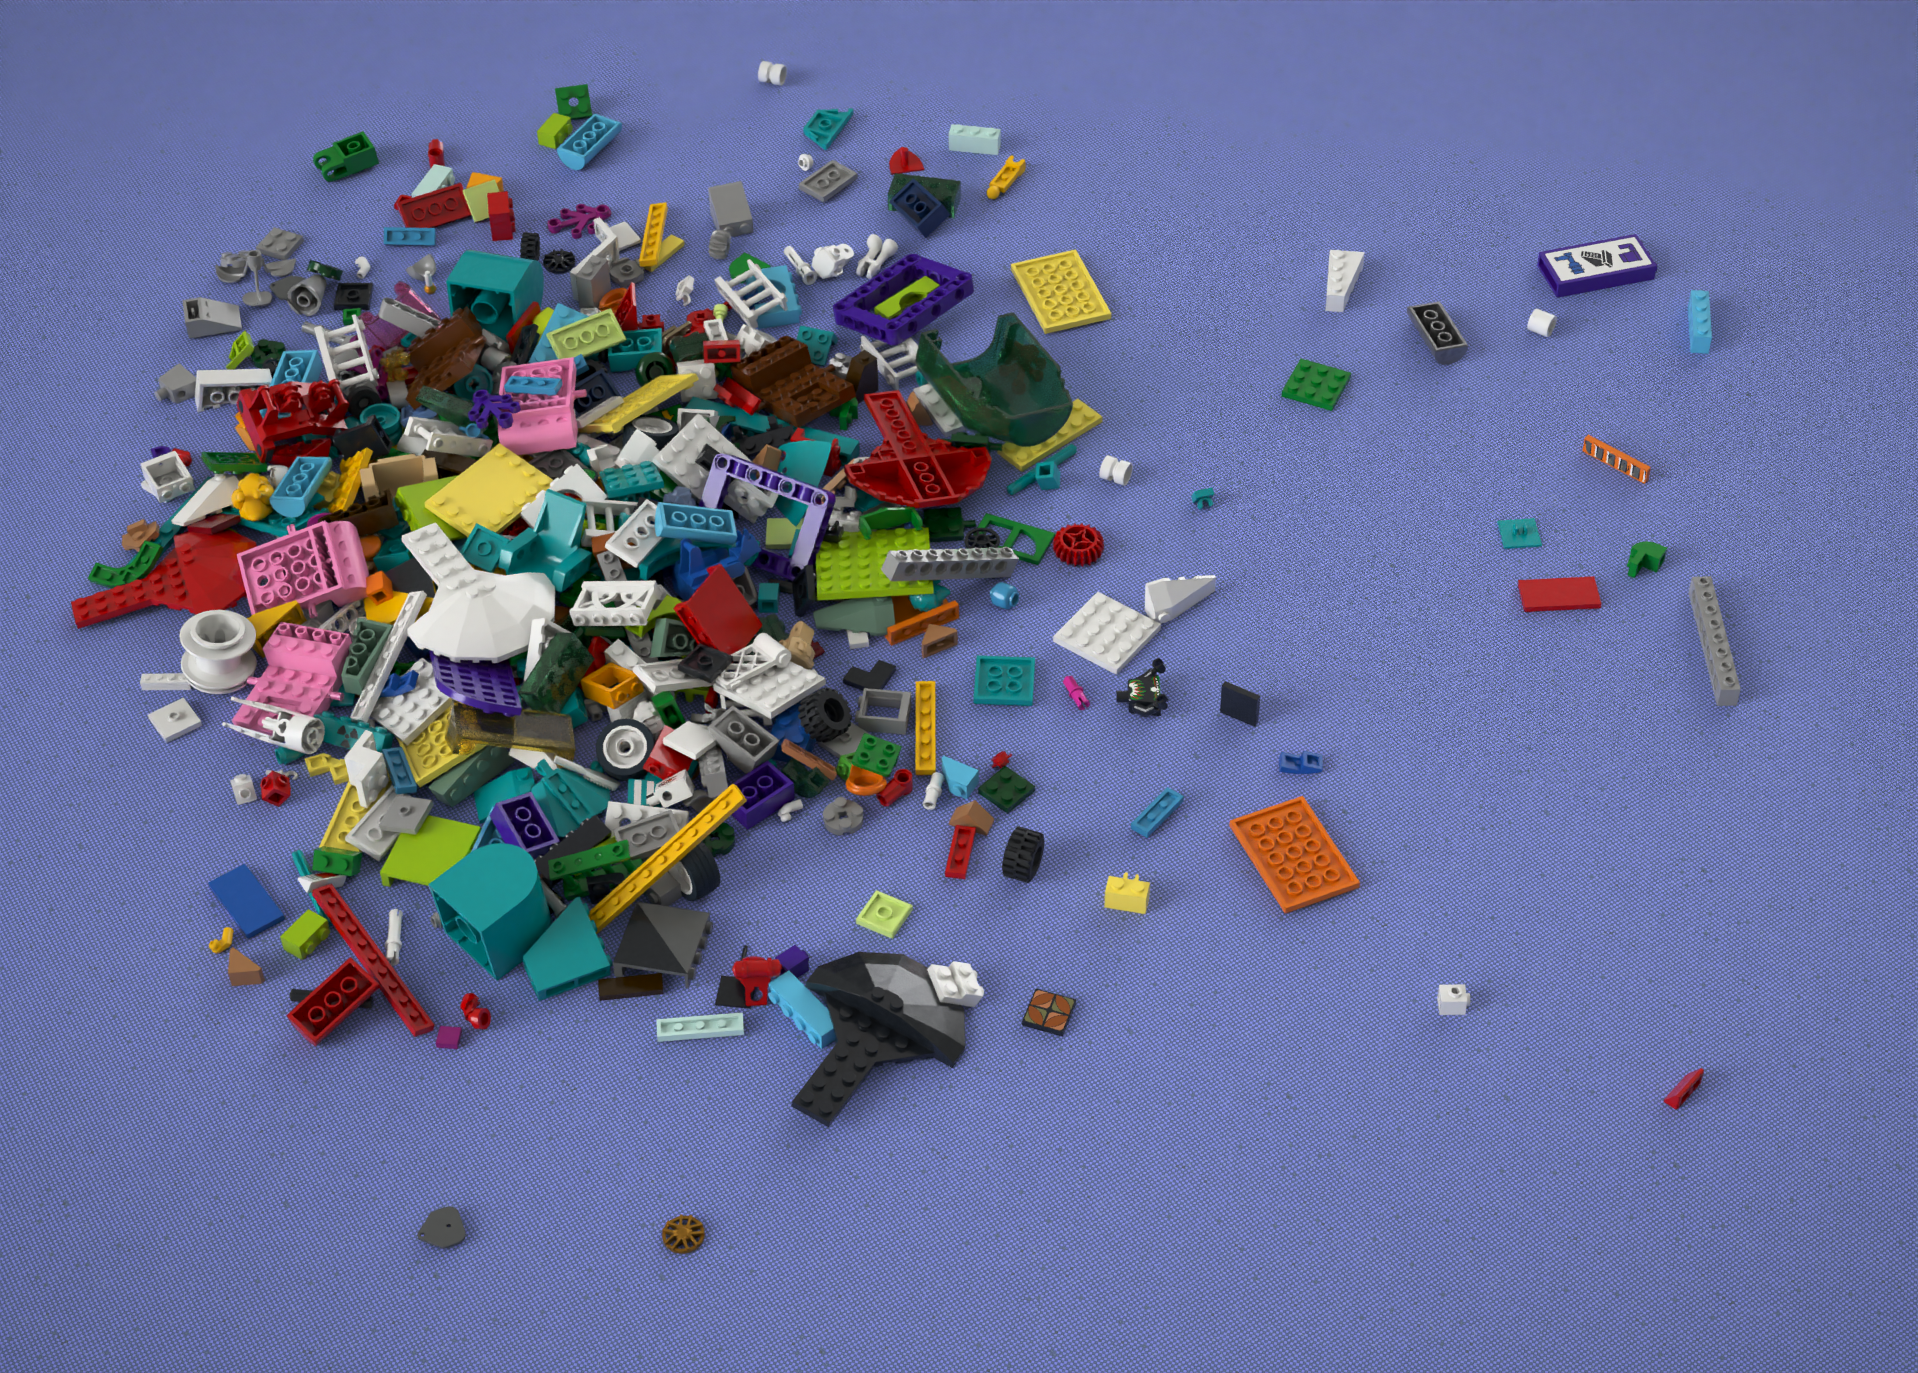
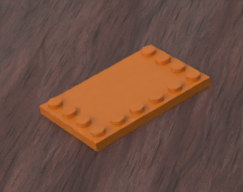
[1229,796,1360,914]

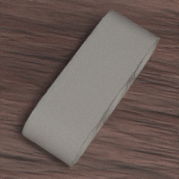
[386,379,410,409]

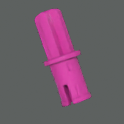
[1063,676,1090,710]

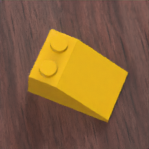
[247,600,307,658]

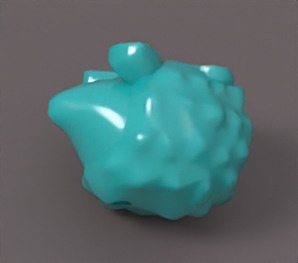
[908,580,951,612]

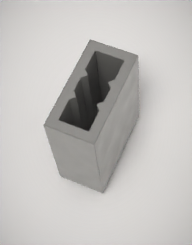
[575,255,611,308]

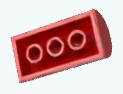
[286,957,380,1046]

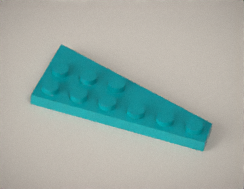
[212,505,329,537]

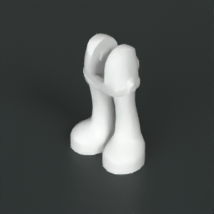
[856,234,898,280]

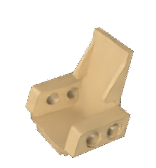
[360,454,438,540]

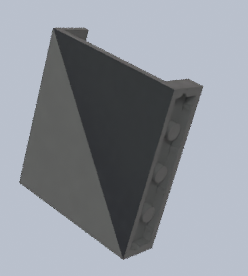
[613,902,713,988]

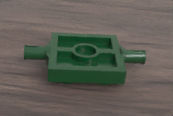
[940,432,1002,454]
[921,507,976,543]

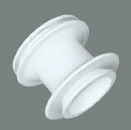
[179,610,257,694]

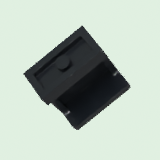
[333,414,393,461]

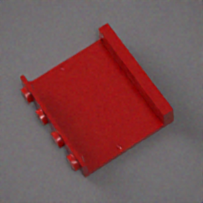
[673,564,763,664]

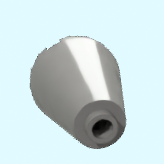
[287,274,327,316]

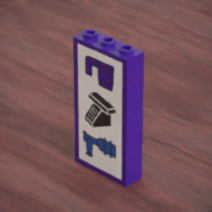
[1537,234,1658,298]

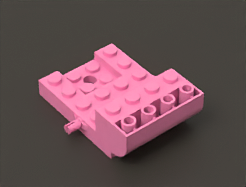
[492,357,587,455]
[237,521,369,618]
[232,622,352,736]

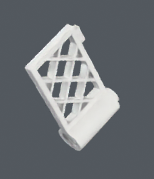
[714,633,791,690]

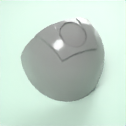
[405,254,436,281]
[682,790,716,813]

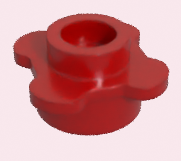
[991,750,1012,768]

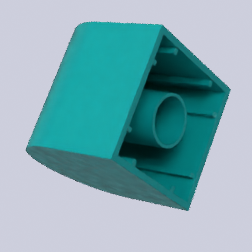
[446,250,544,343]
[428,843,552,981]

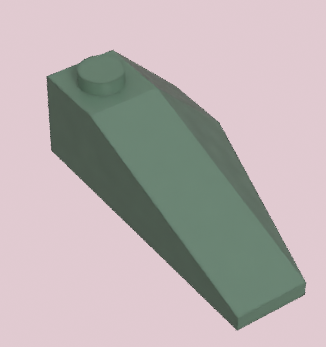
[813,596,895,636]

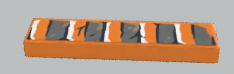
[1582,435,1651,484]

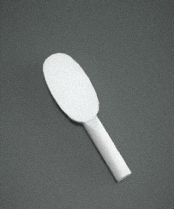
[553,755,621,791]

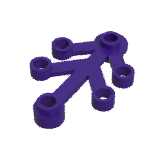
[468,390,521,429]

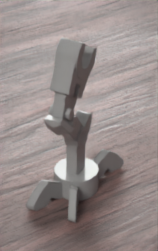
[691,703,727,724]

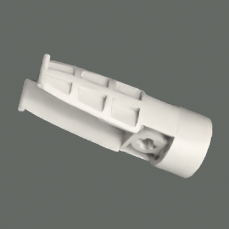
[222,697,325,754]

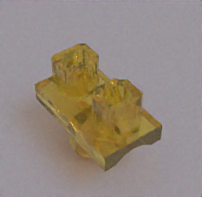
[380,347,411,382]

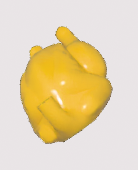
[231,473,275,522]

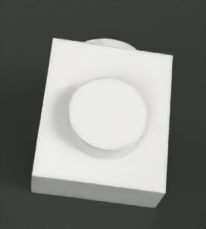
[833,486,857,510]
[230,774,257,805]

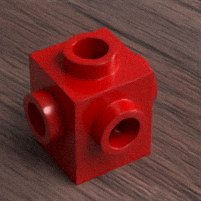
[639,314,665,332]
[260,770,291,807]

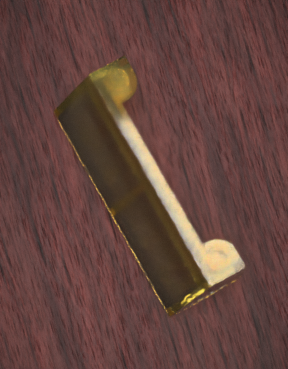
[445,700,576,767]

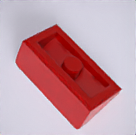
[1664,1068,1704,1110]

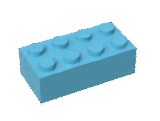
[528,303,589,364]

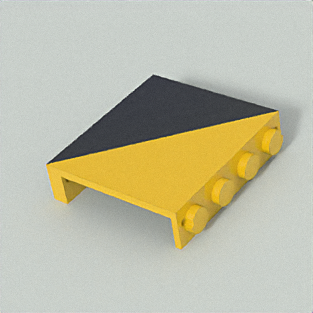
[363,557,436,626]

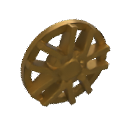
[662,1214,705,1254]

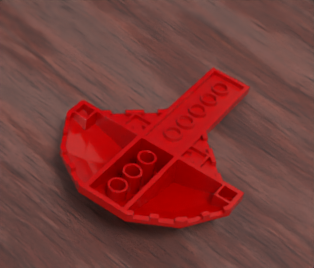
[844,390,992,508]
[71,530,257,629]

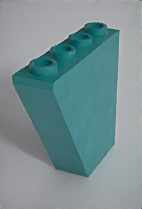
[523,897,613,1001]

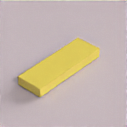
[644,235,685,272]

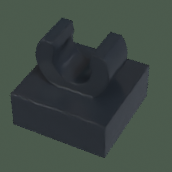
[823,521,844,542]

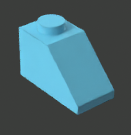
[942,756,979,799]

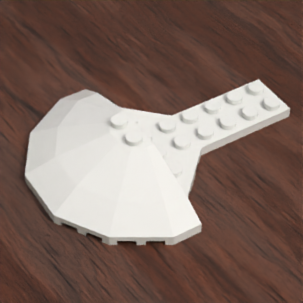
[402,522,555,663]

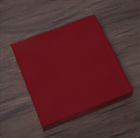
[187,513,241,535]

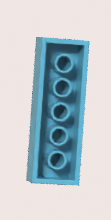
[260,350,323,419]

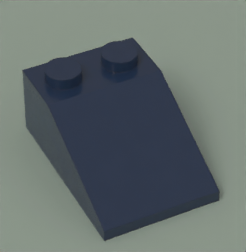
[889,178,950,238]
[573,368,621,418]

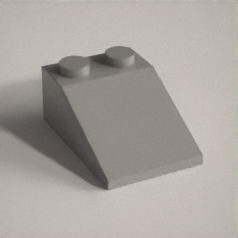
[708,706,780,774]

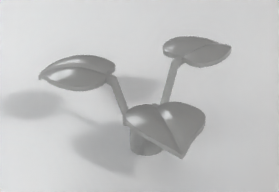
[215,250,296,306]

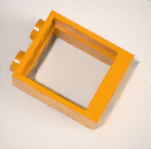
[580,662,644,709]

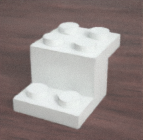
[344,730,389,808]

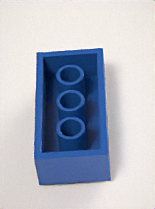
[770,691,816,766]

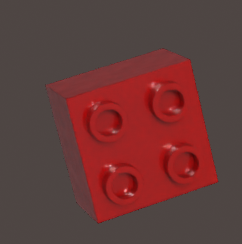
[487,191,516,241]

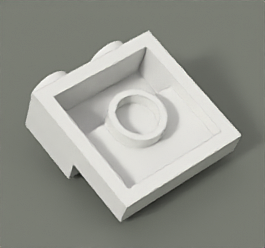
[927,961,984,1007]

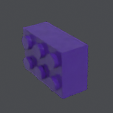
[728,761,795,830]
[490,792,560,860]

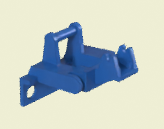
[671,528,761,601]

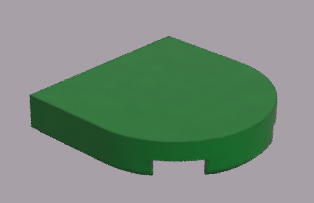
[729,252,771,283]

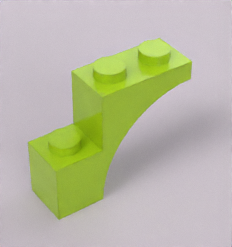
[625,594,681,638]

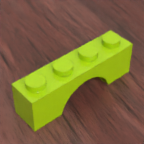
[874,276,940,320]

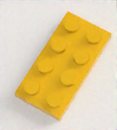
[328,448,373,513]

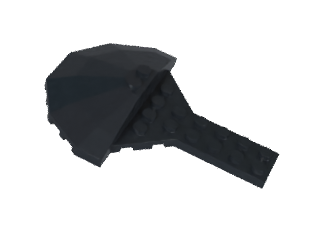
[791,952,965,1127]

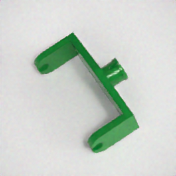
[858,507,923,540]

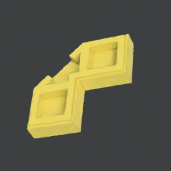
[305,753,349,785]

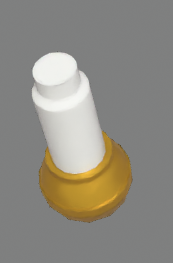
[424,271,436,294]

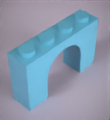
[745,265,802,329]

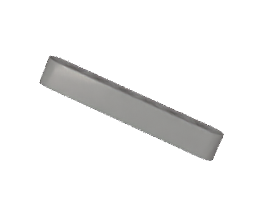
[378,298,490,365]

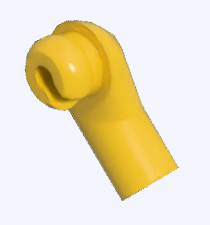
[209,927,234,953]

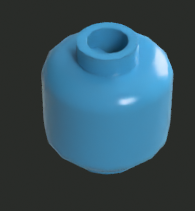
[990,582,1019,610]

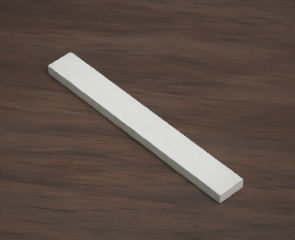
[350,591,427,723]

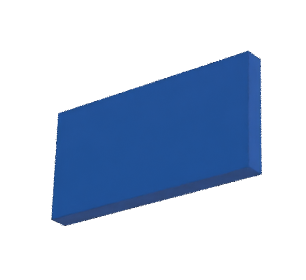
[208,864,285,939]

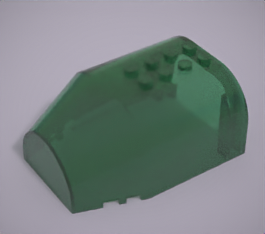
[916,312,1073,447]

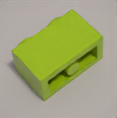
[537,113,573,149]
[280,909,331,960]

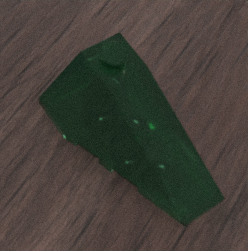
[415,385,494,434]

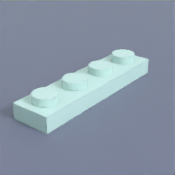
[656,1012,744,1042]

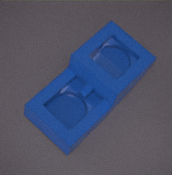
[379,670,419,697]
[1279,751,1323,774]

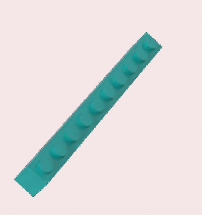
[685,396,860,466]

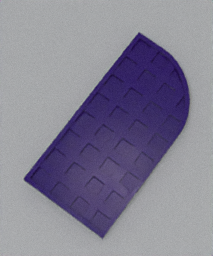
[429,650,522,717]

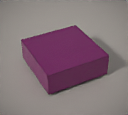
[436,1026,462,1049]

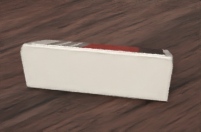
[298,872,346,893]

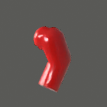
[172,448,192,467]

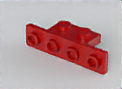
[713,377,761,415]

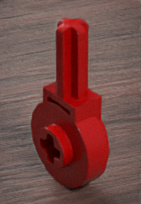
[686,301,732,331]

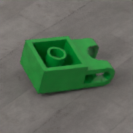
[313,131,379,182]

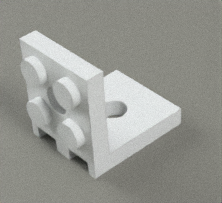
[734,324,777,359]
[724,472,783,524]

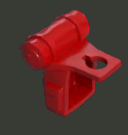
[732,956,782,1006]

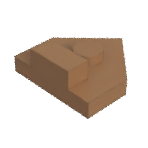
[122,519,159,552]

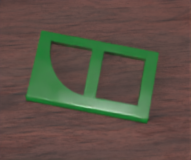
[973,513,1056,565]

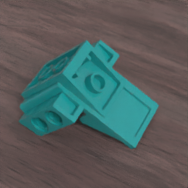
[498,489,592,592]

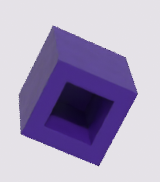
[775,945,809,978]

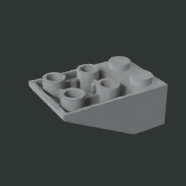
[183,297,242,338]

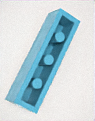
[1688,290,1712,354]
[768,971,836,1049]

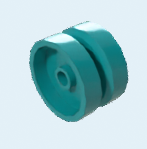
[450,363,493,404]
[360,403,403,446]

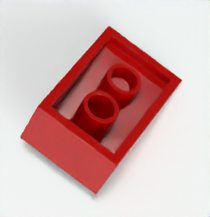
[614,282,639,331]

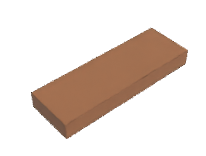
[781,739,837,781]

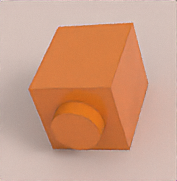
[366,570,393,606]

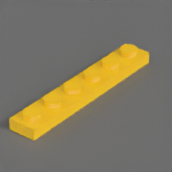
[639,202,668,267]
[915,681,936,775]

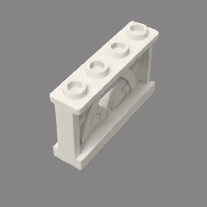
[569,581,661,626]

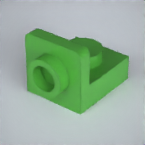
[836,752,855,781]

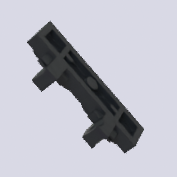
[731,415,795,458]

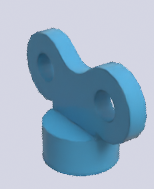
[458,423,490,439]

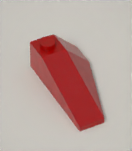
[268,438,331,468]

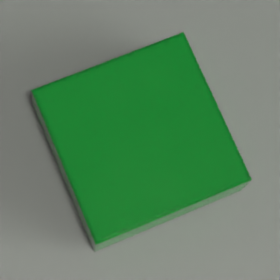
[343,308,362,326]

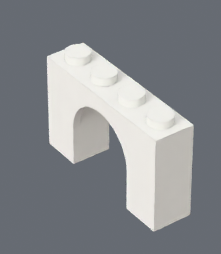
[520,464,608,529]

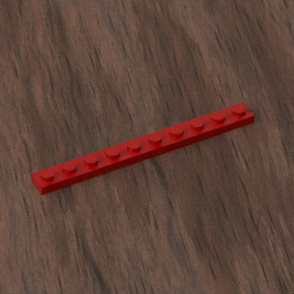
[312,883,434,1037]

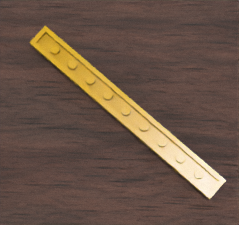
[588,784,747,935]

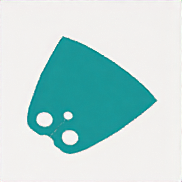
[775,440,832,526]

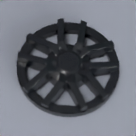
[543,249,576,273]
[964,528,1000,549]

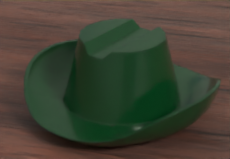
[635,352,676,387]

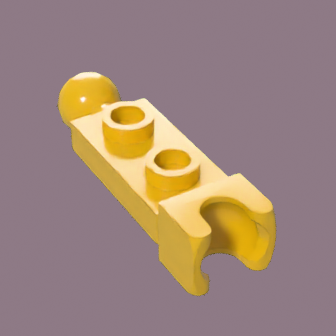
[986,156,1026,200]

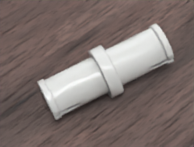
[923,772,944,810]

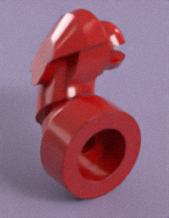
[460,993,491,1030]

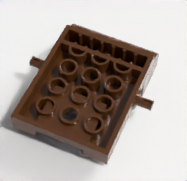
[405,306,487,410]
[730,336,856,428]

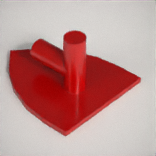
[889,147,924,175]

